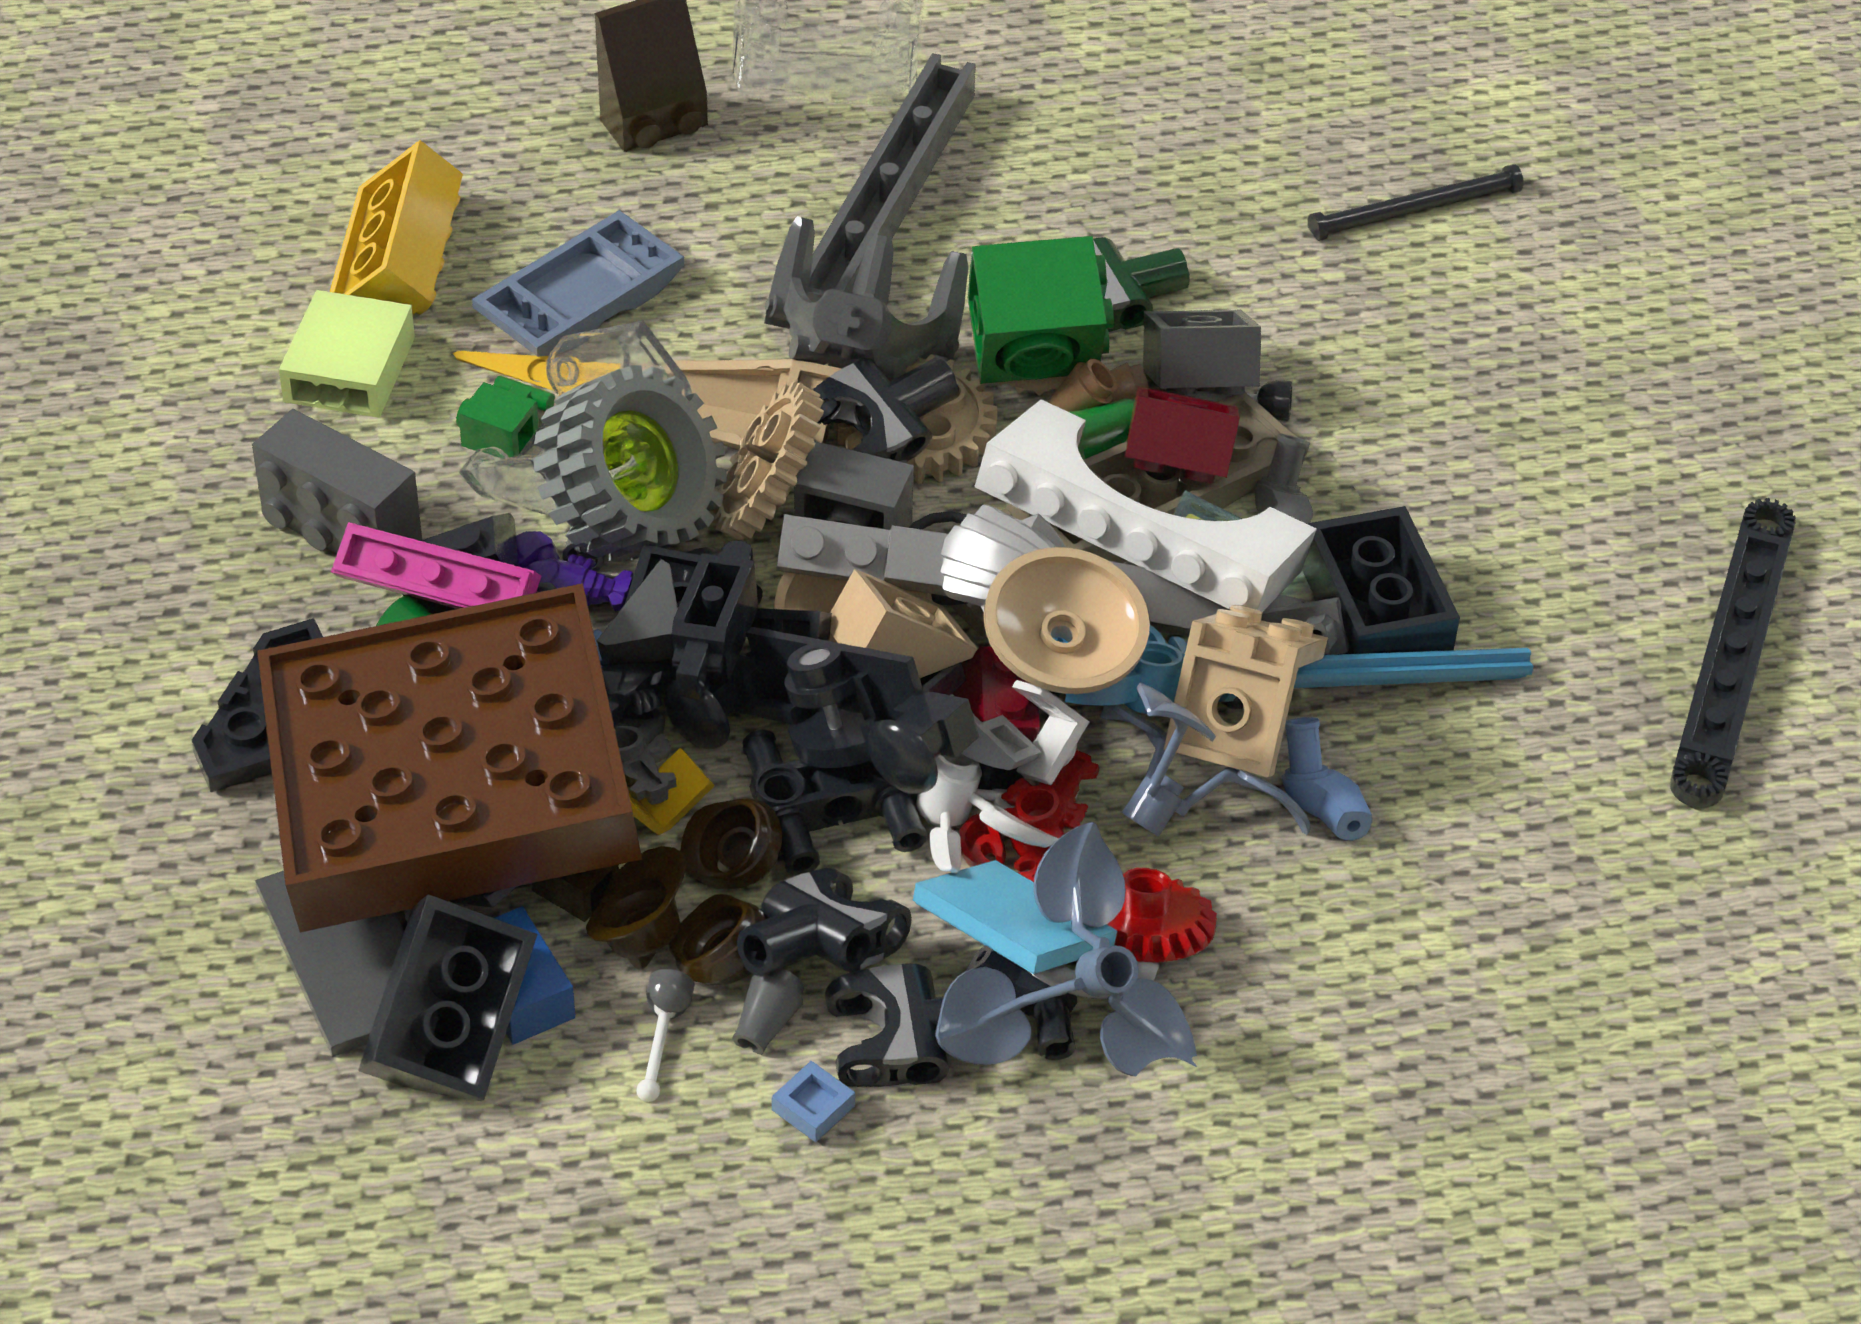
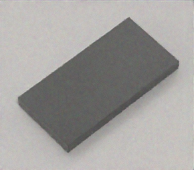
[255,870,404,1057]

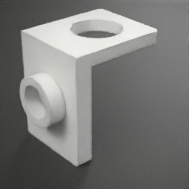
[1012,680,1089,785]

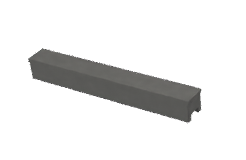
[807,53,976,302]

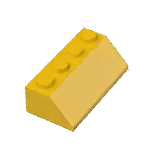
[330,140,463,315]

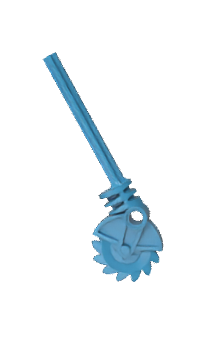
[1053,625,1533,714]

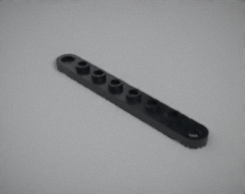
[1670,498,1796,808]

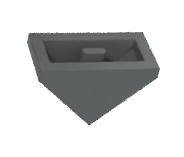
[597,559,678,664]

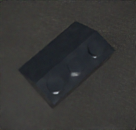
[358,894,537,1101]

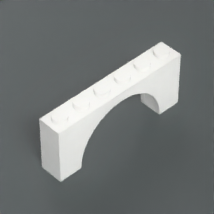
[975,399,1316,612]

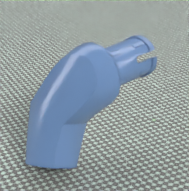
[1281,717,1372,841]

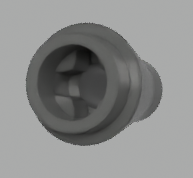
[732,968,804,1055]

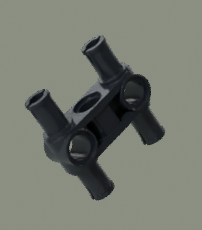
[742,729,928,876]

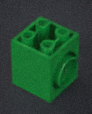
[967,236,1114,384]

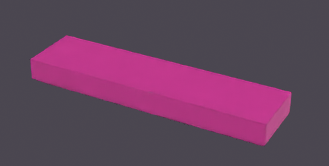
[331,522,542,609]

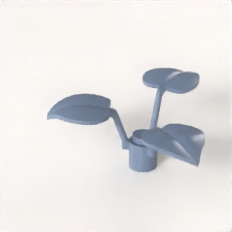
[1100,682,1311,837]
[936,822,1197,1077]

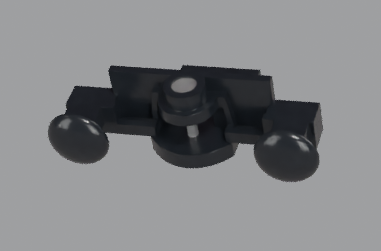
[665,627,979,794]

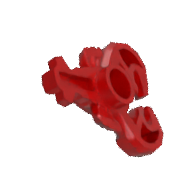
[959,750,1099,882]

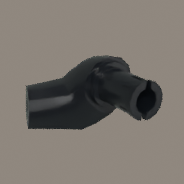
[967,945,1078,1061]

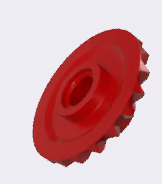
[1107,868,1217,962]

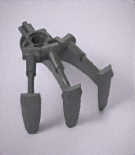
[764,217,968,381]

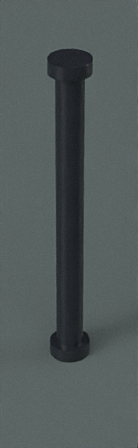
[1307,164,1524,241]

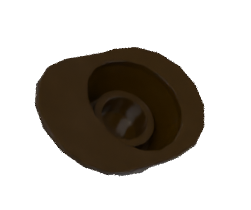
[586,846,687,969]

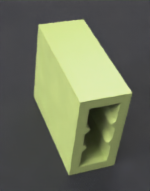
[279,290,415,418]

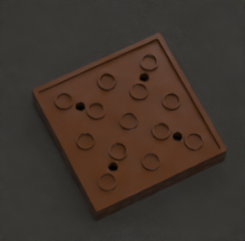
[257,583,642,933]

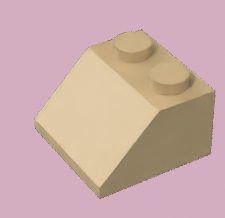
[830,569,978,678]

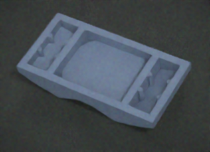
[472,210,684,357]

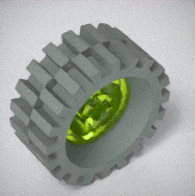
[533,365,727,562]

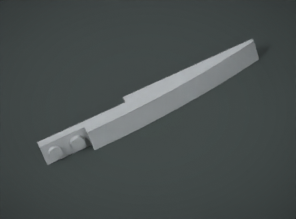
[776,514,1305,637]

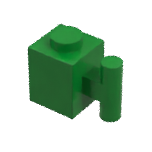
[456,375,555,465]

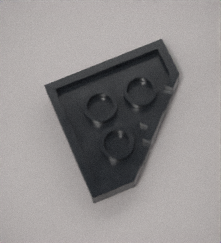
[192,618,323,792]

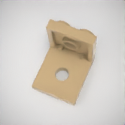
[1164,605,1328,778]

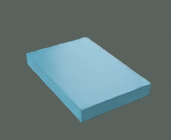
[913,860,1117,974]

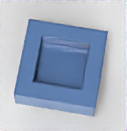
[772,1061,855,1142]

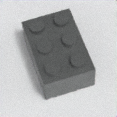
[252,408,422,553]

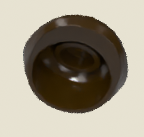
[680,798,782,890]
[669,894,766,985]

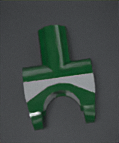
[1093,237,1190,334]

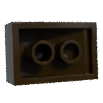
[595,0,708,152]

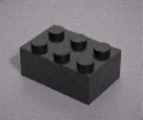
[1302,506,1460,654]

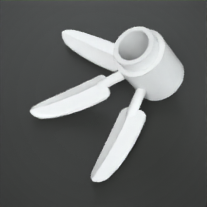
[916,754,1079,874]

